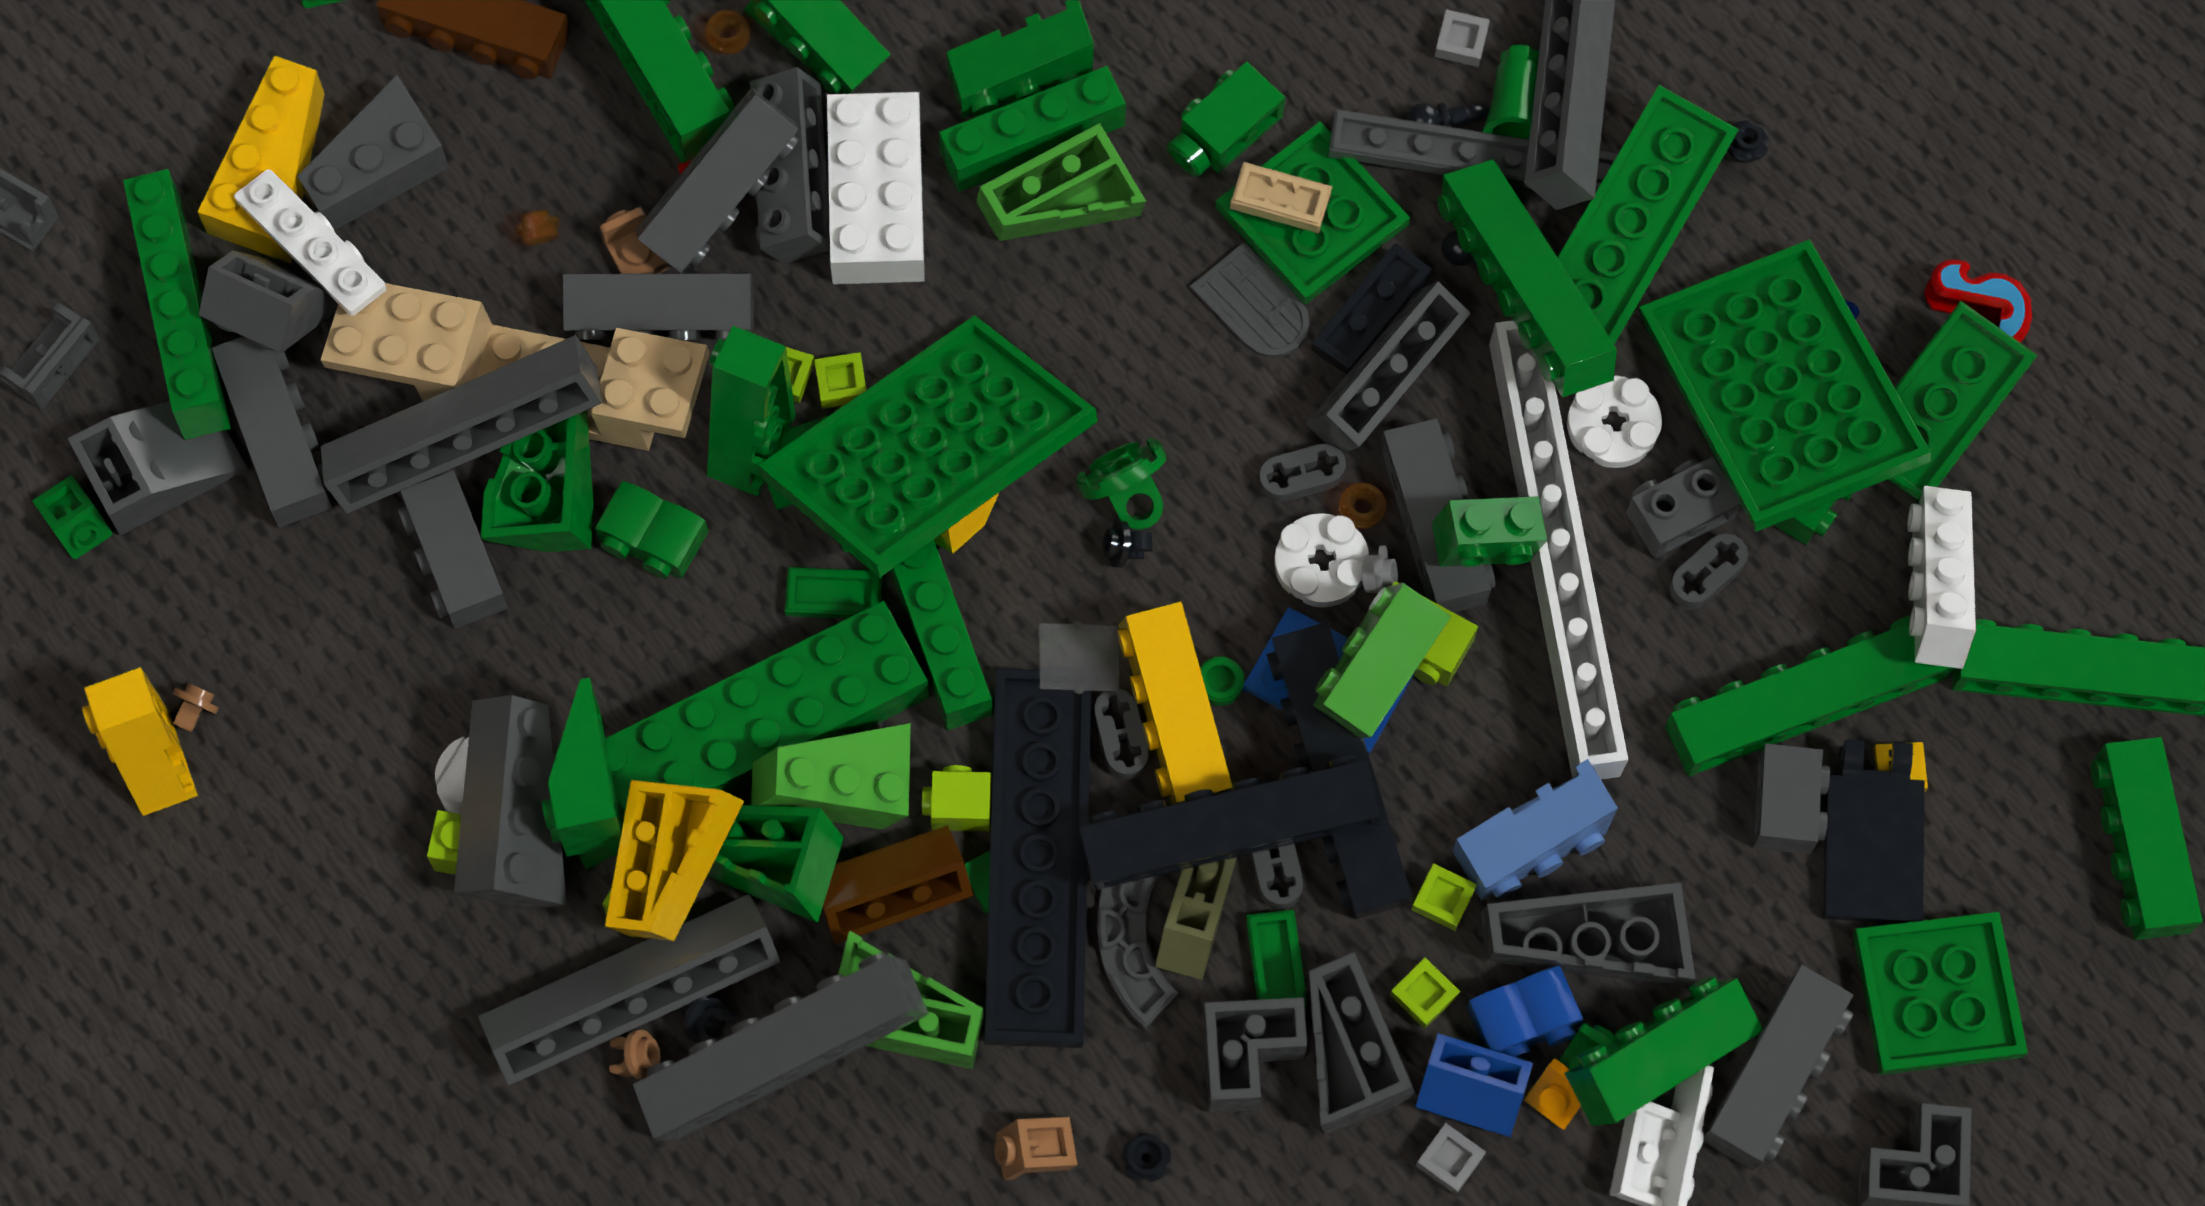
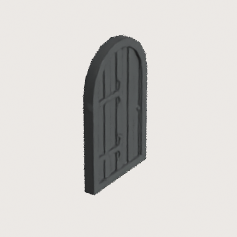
[1190,242,1310,358]

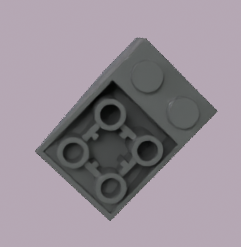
[199,250,338,353]
[67,401,248,536]

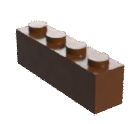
[376,0,570,80]

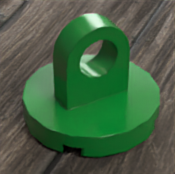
[1076,438,1167,530]

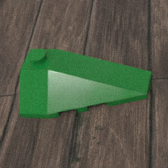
[481,410,594,552]

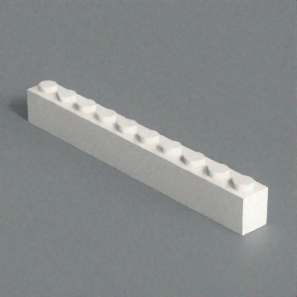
[1489,321,1628,779]

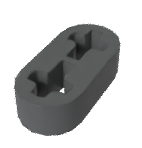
[1258,444,1346,502]
[1669,533,1748,609]
[1094,689,1149,780]
[1250,844,1303,910]

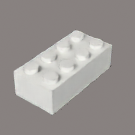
[827,92,925,284]

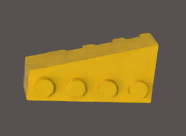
[198,55,325,263]
[1117,601,1232,805]

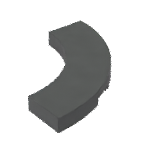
[1097,875,1178,1031]

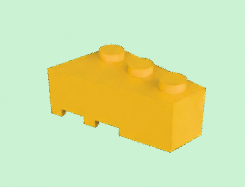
[82,667,198,816]
[605,780,744,941]

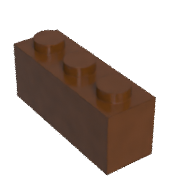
[822,825,973,944]

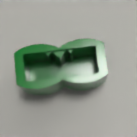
[595,481,709,579]

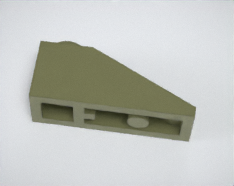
[1155,858,1237,980]

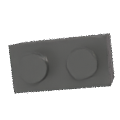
[1753,743,1830,854]

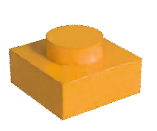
[1524,1058,1581,1130]

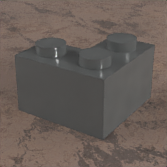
[1203,998,1307,1113]
[1858,1103,1972,1206]

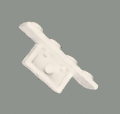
[234,170,387,316]
[1610,1065,1714,1206]

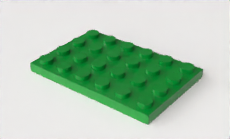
[1640,239,1931,532]
[758,315,1098,578]

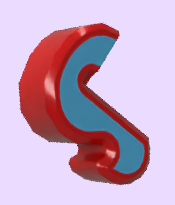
[1924,259,2032,343]

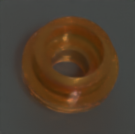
[705,10,751,55]
[514,210,561,246]
[1339,483,1386,529]

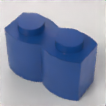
[1467,966,1583,1059]

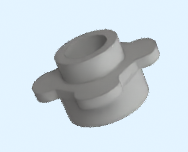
[1362,545,1398,593]

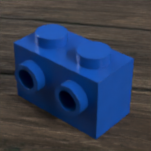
[1416,1033,1533,1137]

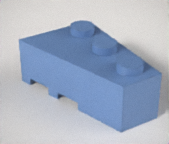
[1452,759,1618,900]

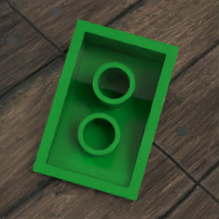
[542,677,622,857]

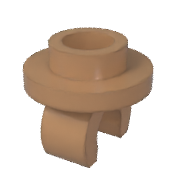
[172,683,219,732]
[609,1029,660,1079]

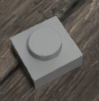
[1435,10,1490,67]
[1416,1123,1486,1195]

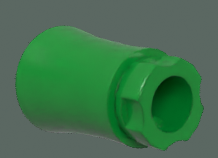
[1483,45,1539,140]

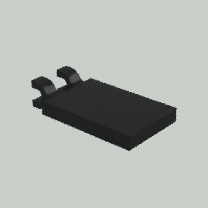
[1823,739,1925,924]

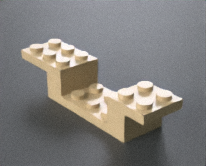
[321,283,710,451]

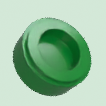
[1167,132,1211,177]
[1200,657,1244,706]

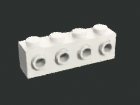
[1907,486,1976,669]

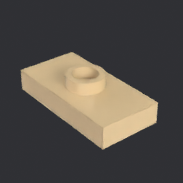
[1230,162,1332,233]

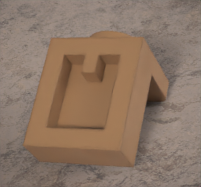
[600,207,669,274]
[994,1117,1078,1180]

